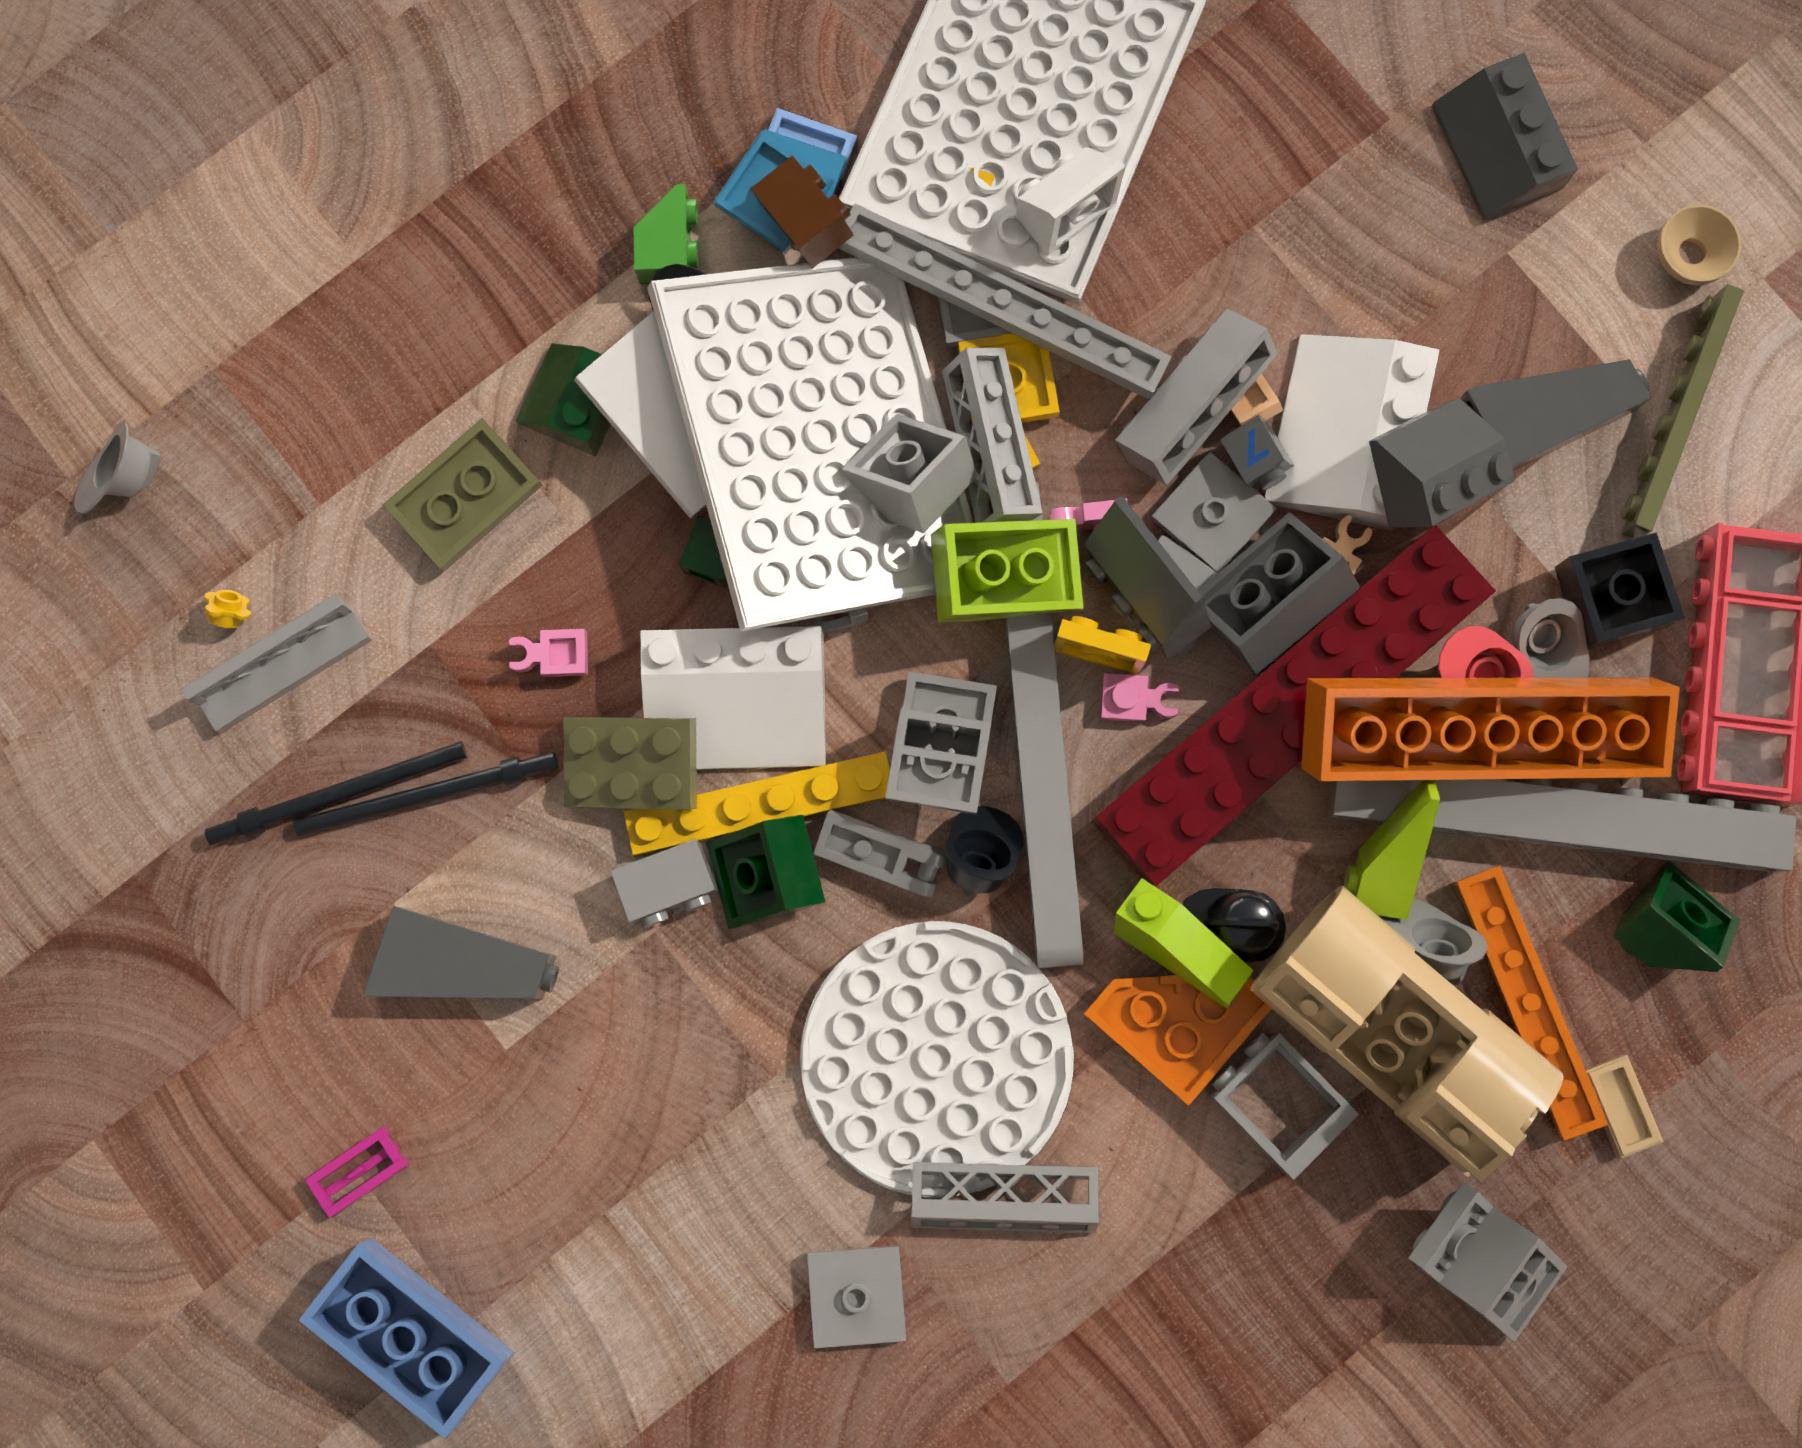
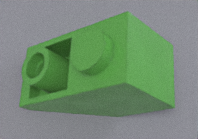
[634,184,699,284]

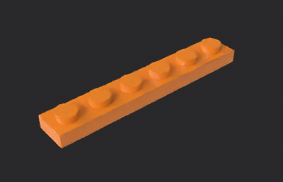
[1454,865,1608,1141]

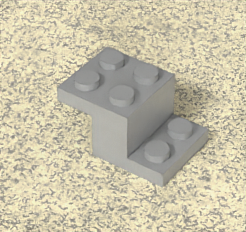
[885,671,997,815]
[1408,1182,1568,1342]

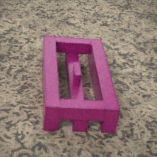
[305,1127,410,1218]

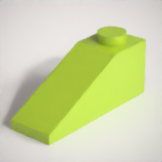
[1344,780,1440,920]
[1113,879,1253,1009]

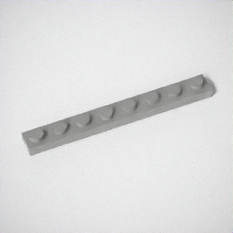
[838,203,1172,400]

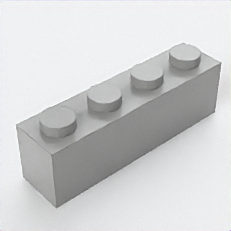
[1115,308,1278,486]

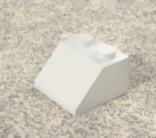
[1015,147,1125,255]

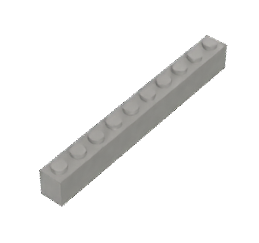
[1326,779,1797,873]

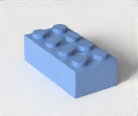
[299,1238,515,1439]

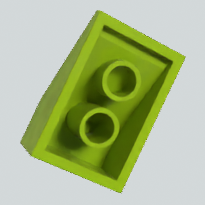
[930,519,1084,623]

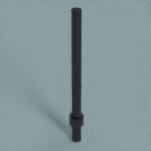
[205,741,468,846]
[293,751,559,837]

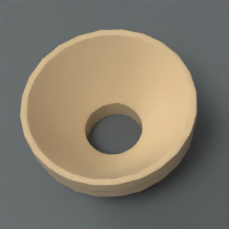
[1657,204,1742,285]

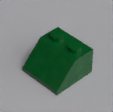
[515,343,611,457]
[707,815,826,929]

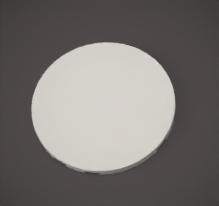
[800,921,1074,1198]

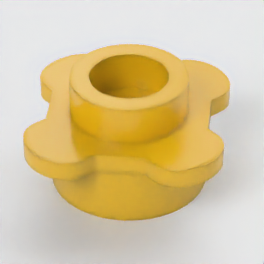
[204,590,251,628]

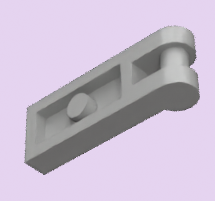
[813,810,947,897]

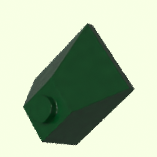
[1613,861,1740,972]

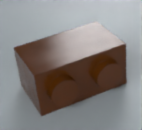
[751,155,854,269]

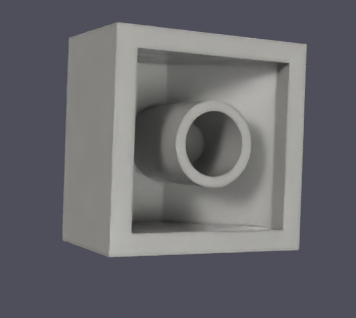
[842,414,977,534]

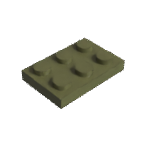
[383,418,543,572]
[563,717,697,810]

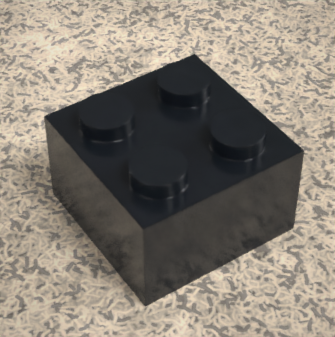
[1554,532,1685,650]

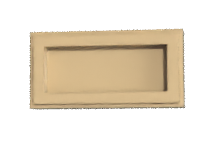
[1585,1055,1664,1159]

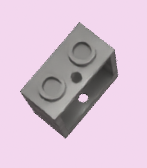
[1208,1033,1359,1180]

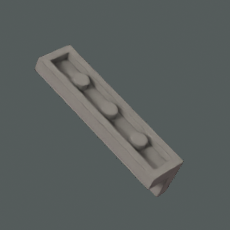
[942,348,1042,523]
[181,594,372,734]
[911,1162,1099,1234]

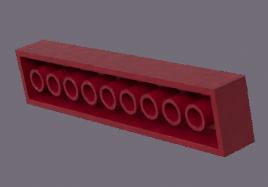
[1092,525,1496,887]

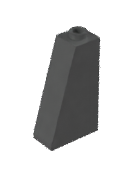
[1460,359,1652,471]
[364,906,559,999]

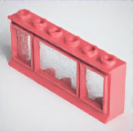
[1677,522,1802,807]

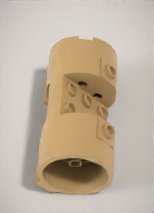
[1251,885,1563,1182]

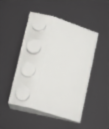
[574,311,706,518]
[1264,334,1439,531]
[641,626,826,770]

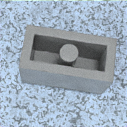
[610,839,719,928]

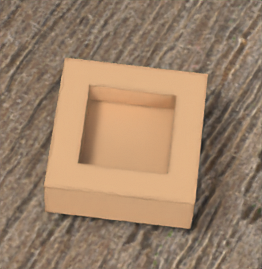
[1230,374,1283,426]

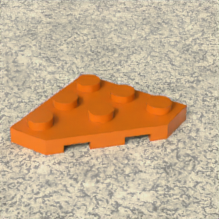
[1083,975,1271,1106]

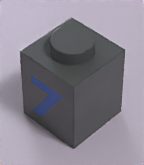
[1220,415,1294,490]

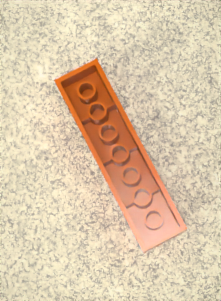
[1301,677,1680,781]

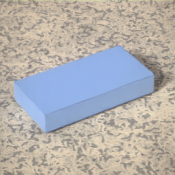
[768,108,858,180]

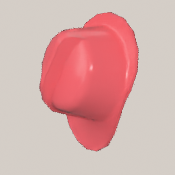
[1438,626,1534,678]

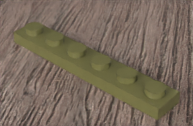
[1621,284,1744,539]

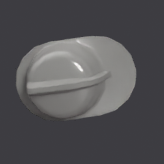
[74,422,161,514]
[1512,598,1589,678]
[1381,899,1487,985]

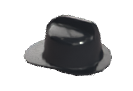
[945,806,1023,900]
[1183,888,1286,962]

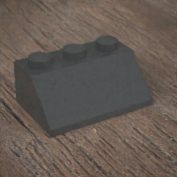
[1432,52,1578,220]
[1369,398,1515,528]
[1084,496,1211,659]
[1198,512,1361,676]

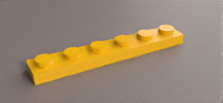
[624,751,890,856]

